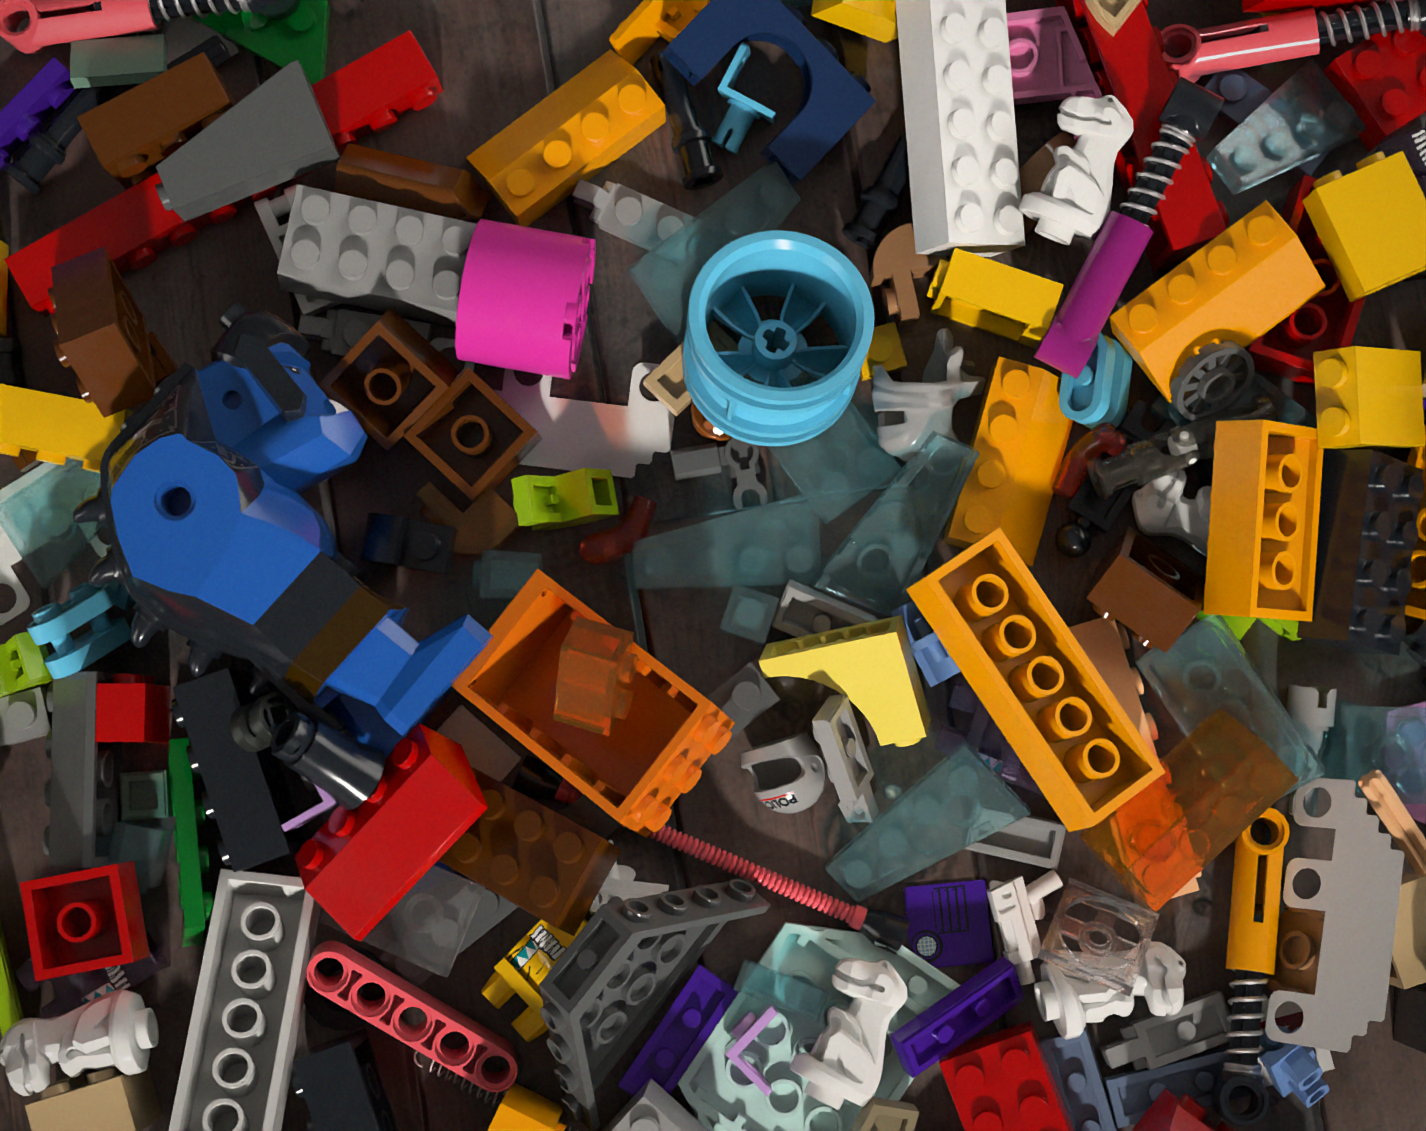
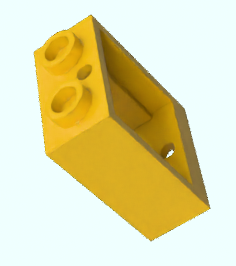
[926,248,1064,348]

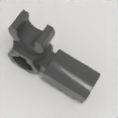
[670,437,768,510]

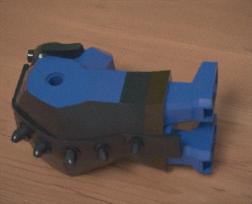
[72,303,494,758]

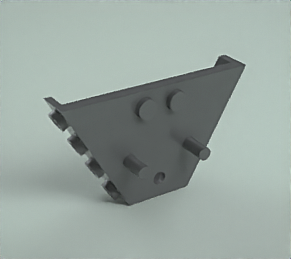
[539,879,771,1131]

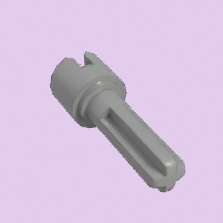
[1285,684,1337,817]

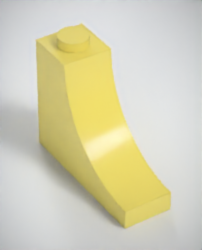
[759,615,931,747]

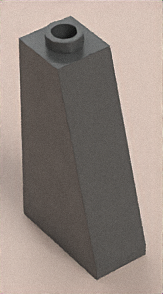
[155,60,340,222]

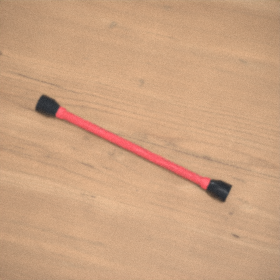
[512,755,910,955]

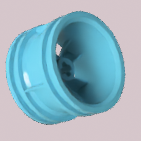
[682,230,875,447]

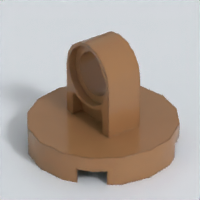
[1265,905,1325,995]

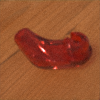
[1051,422,1126,499]
[579,496,657,565]

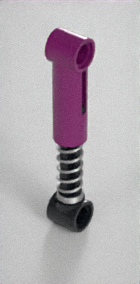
[1034,77,1225,379]

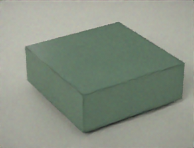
[119,770,173,821]

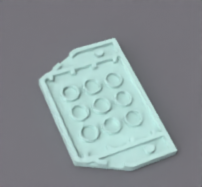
[678,922,961,1131]

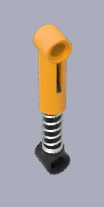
[1211,807,1290,1126]

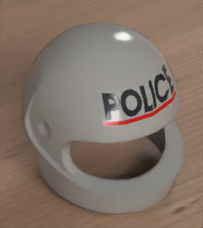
[739,732,827,814]

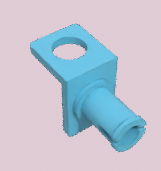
[711,42,778,155]

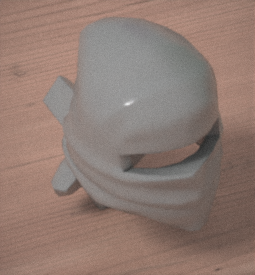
[871,328,986,463]

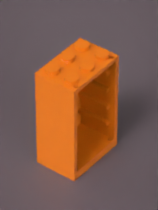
[451,568,735,838]

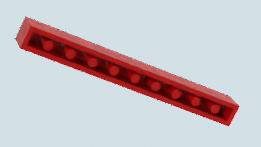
[4,30,443,317]

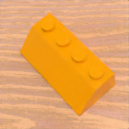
[466,49,666,227]
[1109,200,1326,403]
[942,356,1073,568]
[1203,420,1324,622]

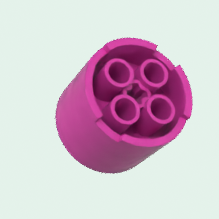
[455,219,596,380]

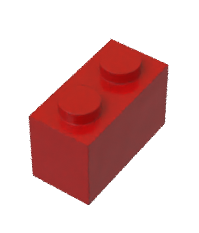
[95,674,171,743]

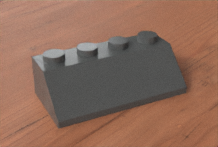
[43,671,123,868]

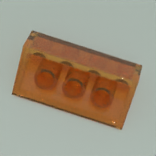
[1078,708,1299,912]

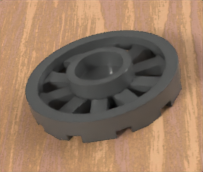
[1170,340,1255,422]

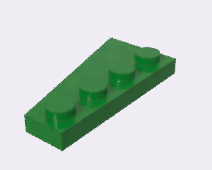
[168,738,213,947]

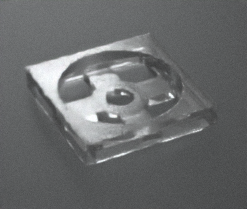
[1037,878,1160,997]

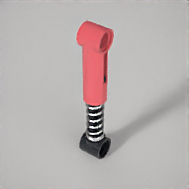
[0,0,300,54]
[1161,0,1426,83]

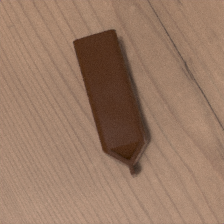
[335,143,492,221]

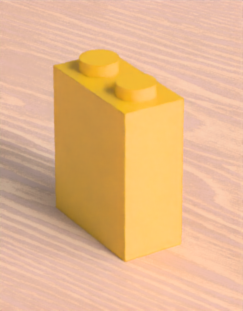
[1302,151,1426,303]
[1313,346,1425,450]

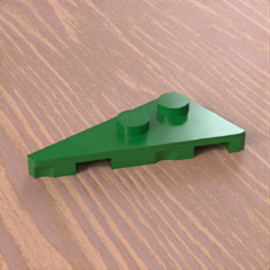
[191,0,330,85]

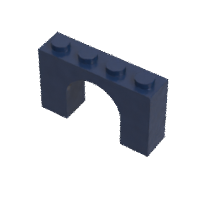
[661,0,876,185]

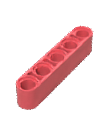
[306,940,517,1093]

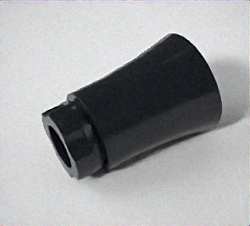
[269,711,385,810]

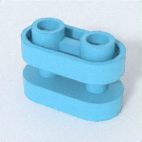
[1059,332,1132,433]
[26,581,131,679]

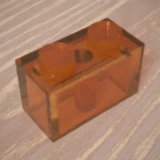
[553,616,638,736]

